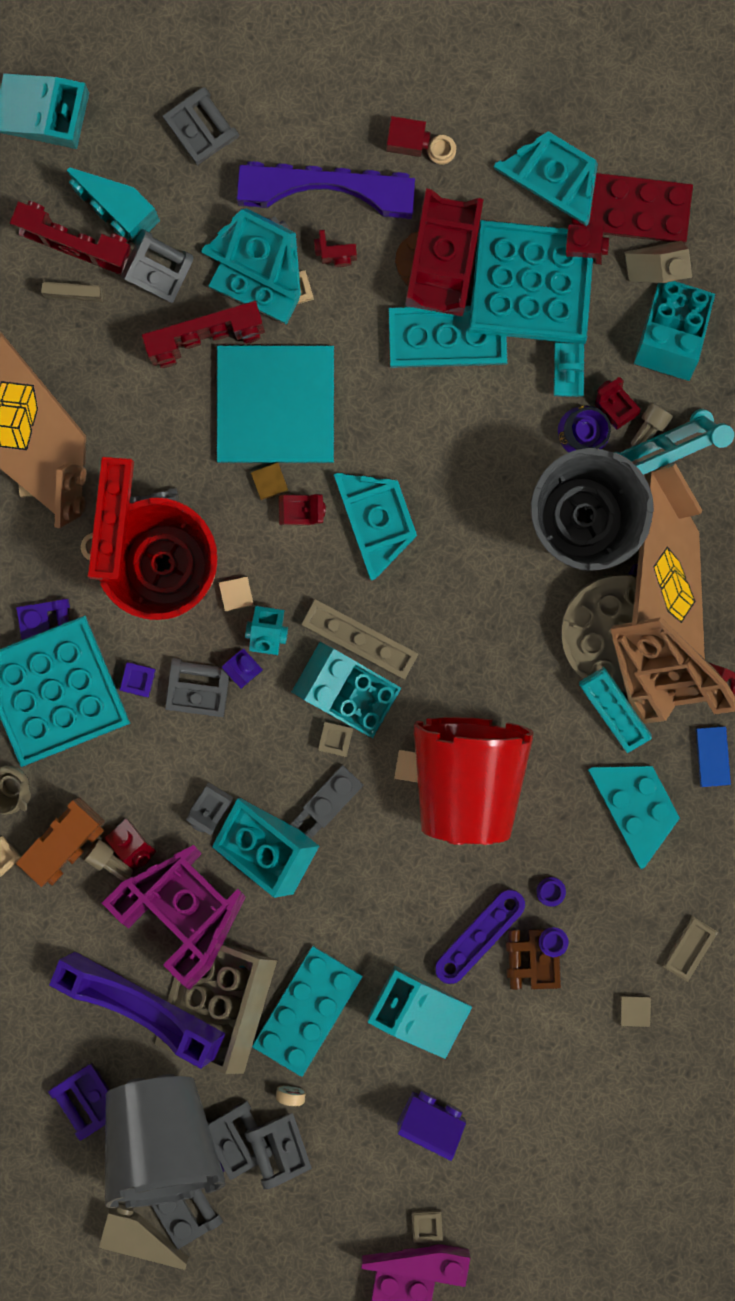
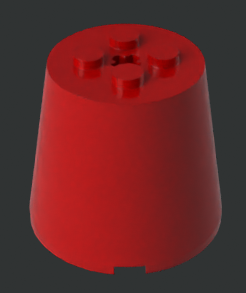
[99,498,218,620]
[414,717,533,845]

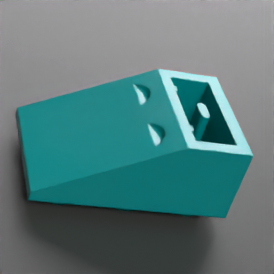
[0,74,89,149]
[67,167,160,244]
[634,281,715,381]
[291,641,401,738]
[367,966,472,1059]

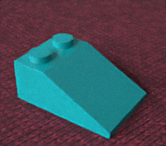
[212,798,319,898]

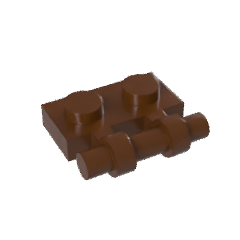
[506,929,561,990]

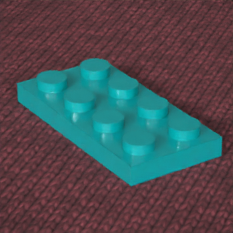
[389,306,507,368]
[252,945,363,1077]

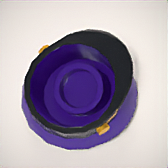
[558,406,611,453]

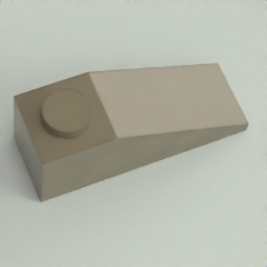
[99,1205,189,1270]

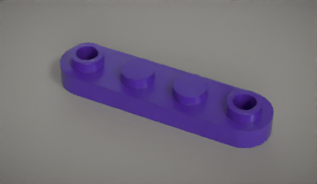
[435,889,525,984]

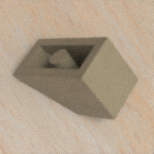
[624,241,692,283]

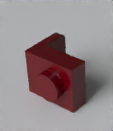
[566,225,609,265]
[314,230,357,267]
[595,377,641,430]
[279,494,326,526]
[105,819,156,870]

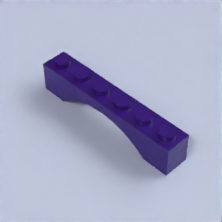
[237,161,415,219]
[49,952,225,1069]

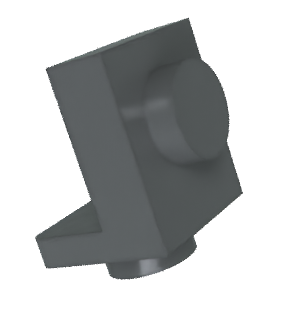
[186,782,233,835]

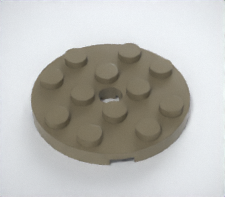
[561,574,637,691]

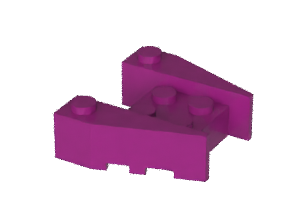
[102,845,246,990]
[361,1244,470,1301]

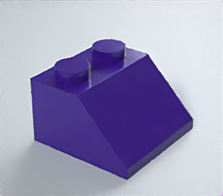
[397,1091,466,1161]

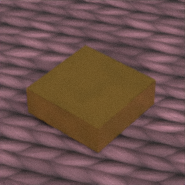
[251,463,289,501]

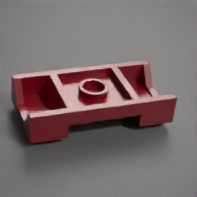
[405,188,484,317]
[10,201,132,275]
[142,301,265,368]

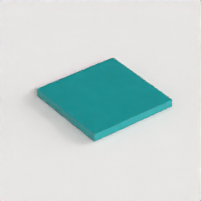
[469,220,593,344]
[217,346,334,463]
[0,615,130,767]

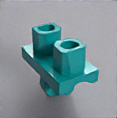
[554,343,584,397]

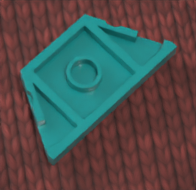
[493,131,598,226]
[201,208,301,300]
[334,473,417,581]
[588,766,680,869]

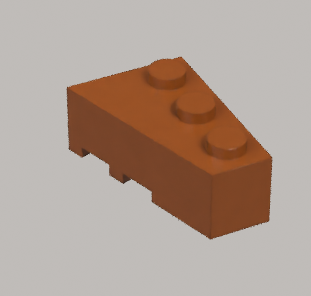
[16,798,105,888]

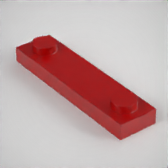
[88,457,134,582]

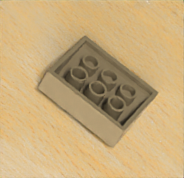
[154,943,277,1074]

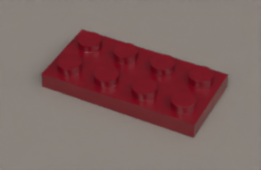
[571,173,693,244]

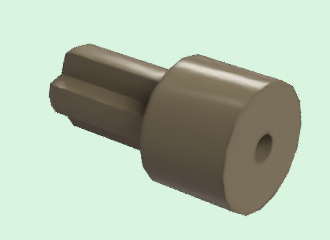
[631,402,673,447]
[83,839,133,881]

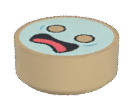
[275,1086,306,1106]

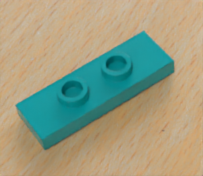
[208,262,299,325]
[579,667,652,753]

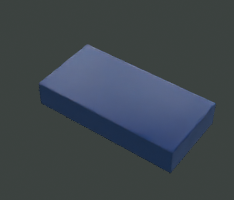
[696,726,731,787]

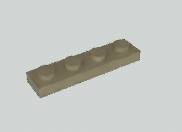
[302,599,418,680]

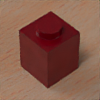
[387,116,431,157]

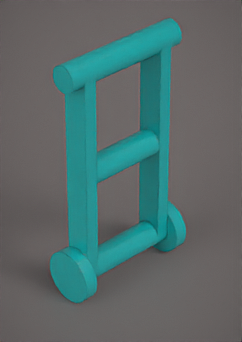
[615,409,734,475]

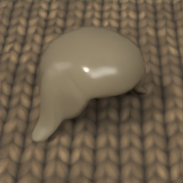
[0,766,31,815]

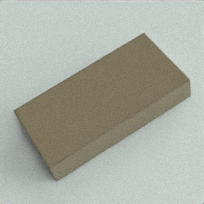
[41,282,104,302]
[662,916,718,982]

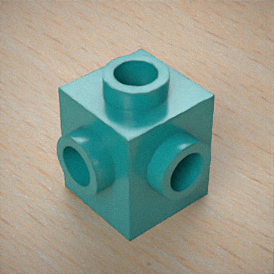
[245,606,288,655]

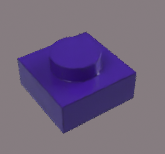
[222,648,263,689]
[120,662,156,698]

